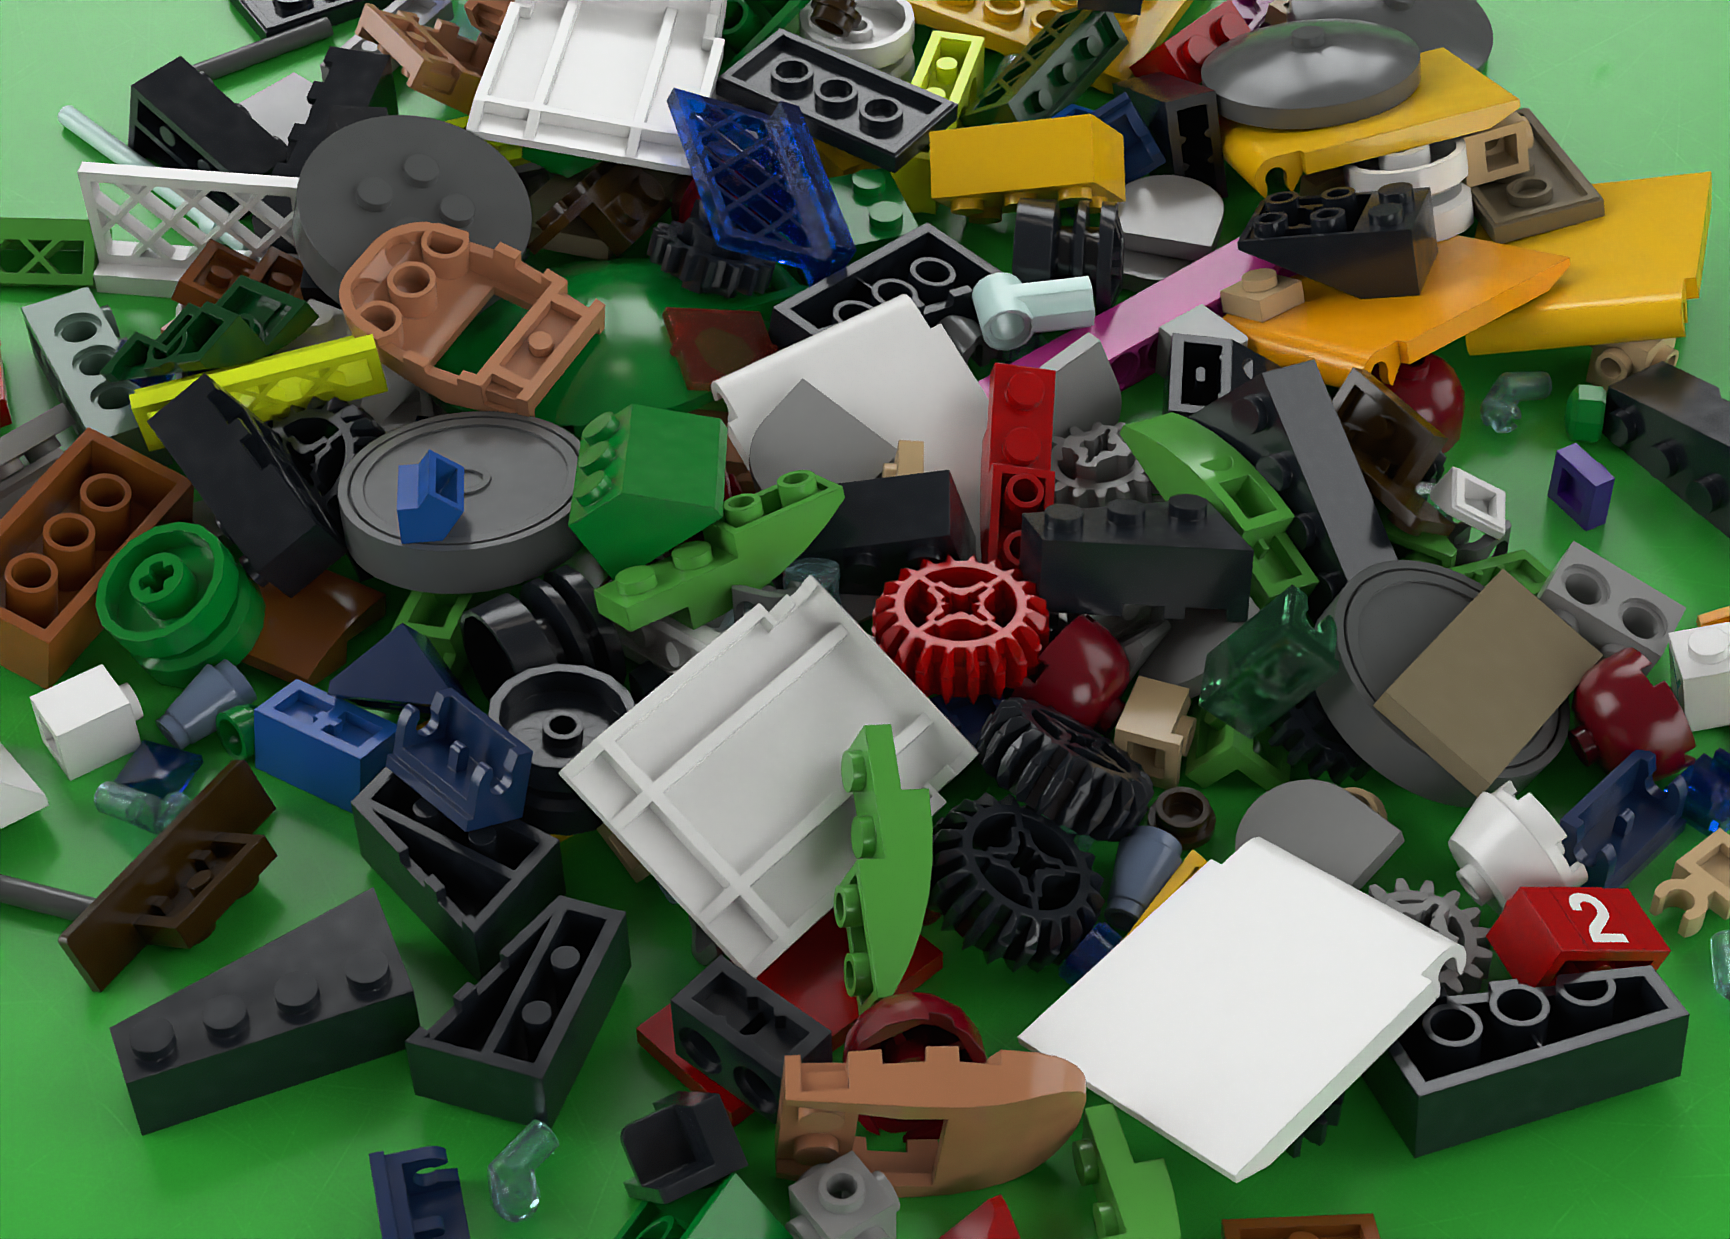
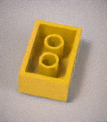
[929,114,1126,224]

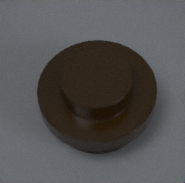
[810,0,862,37]
[1147,787,1216,851]

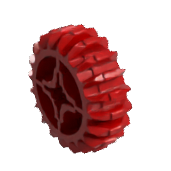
[872,554,1050,705]

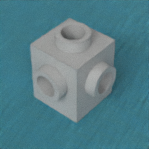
[785,1150,900,1239]

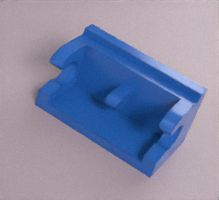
[254,679,397,814]

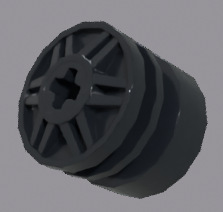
[1012,198,1125,316]
[460,565,627,703]

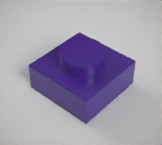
[1547,443,1615,532]

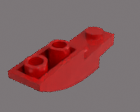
[980,362,1056,571]

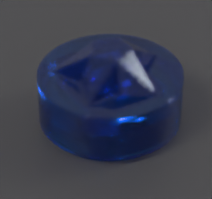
[1058,922,1123,987]

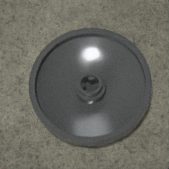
[1286,0,1493,73]
[1201,19,1421,129]

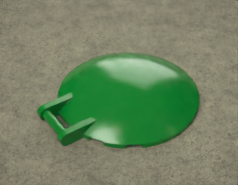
[428,248,809,437]

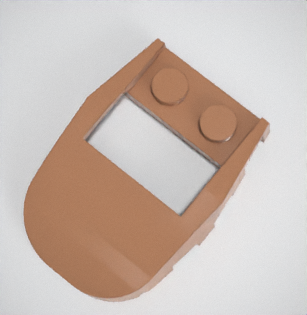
[355,3,495,115]
[339,222,605,417]
[775,1046,1086,1198]

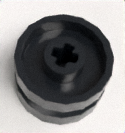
[488,664,635,836]

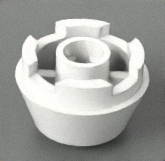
[1448,781,1588,915]

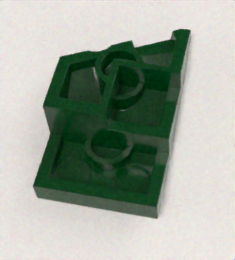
[99,275,319,382]

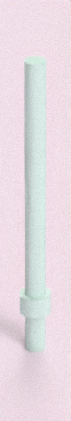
[58,105,249,251]

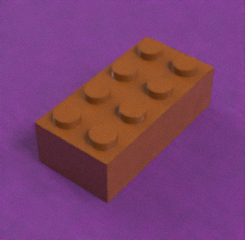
[0,427,194,689]

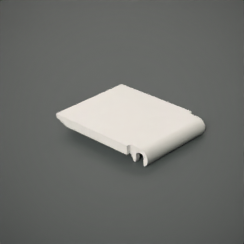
[466,0,725,176]
[711,294,1055,624]
[559,575,979,979]
[1017,837,1466,1183]

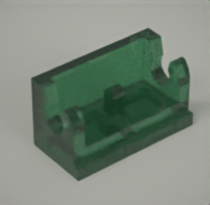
[1198,584,1340,739]

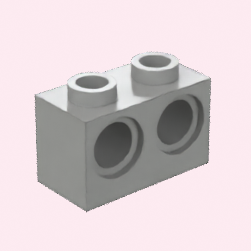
[1537,540,1686,676]

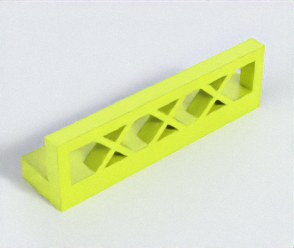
[129,334,389,452]

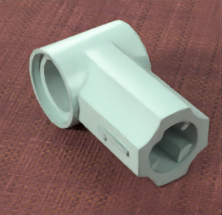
[972,272,1095,351]

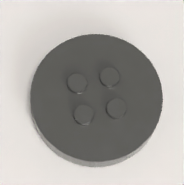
[292,115,532,316]
[338,411,584,594]
[1309,560,1570,808]

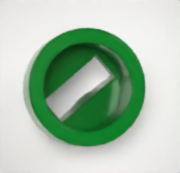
[215,703,258,760]

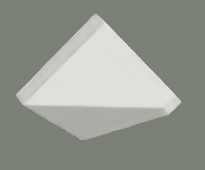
[1430,466,1506,540]

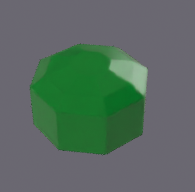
[1564,384,1606,443]

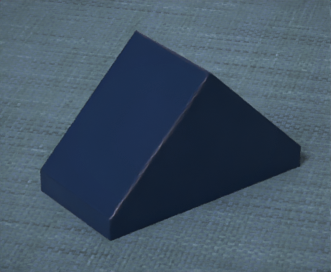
[327,623,475,716]

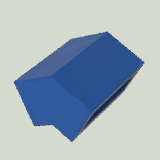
[397,449,464,544]

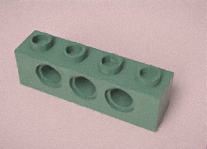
[21,286,173,466]

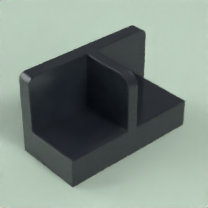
[620,1091,748,1204]

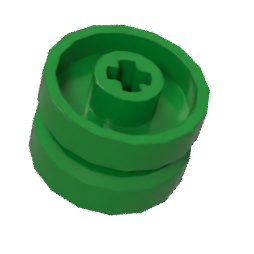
[95,522,266,689]

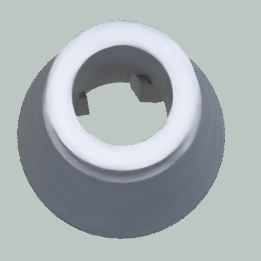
[155,659,257,751]
[1104,826,1182,932]

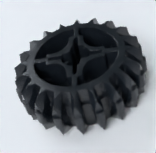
[272,396,386,540]
[975,697,1155,842]
[926,792,1105,973]

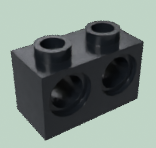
[670,955,833,1125]

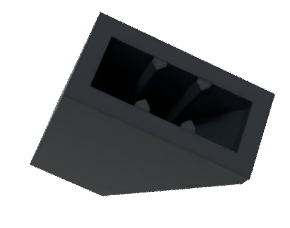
[1112,71,1228,198]

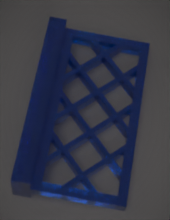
[666,88,857,287]

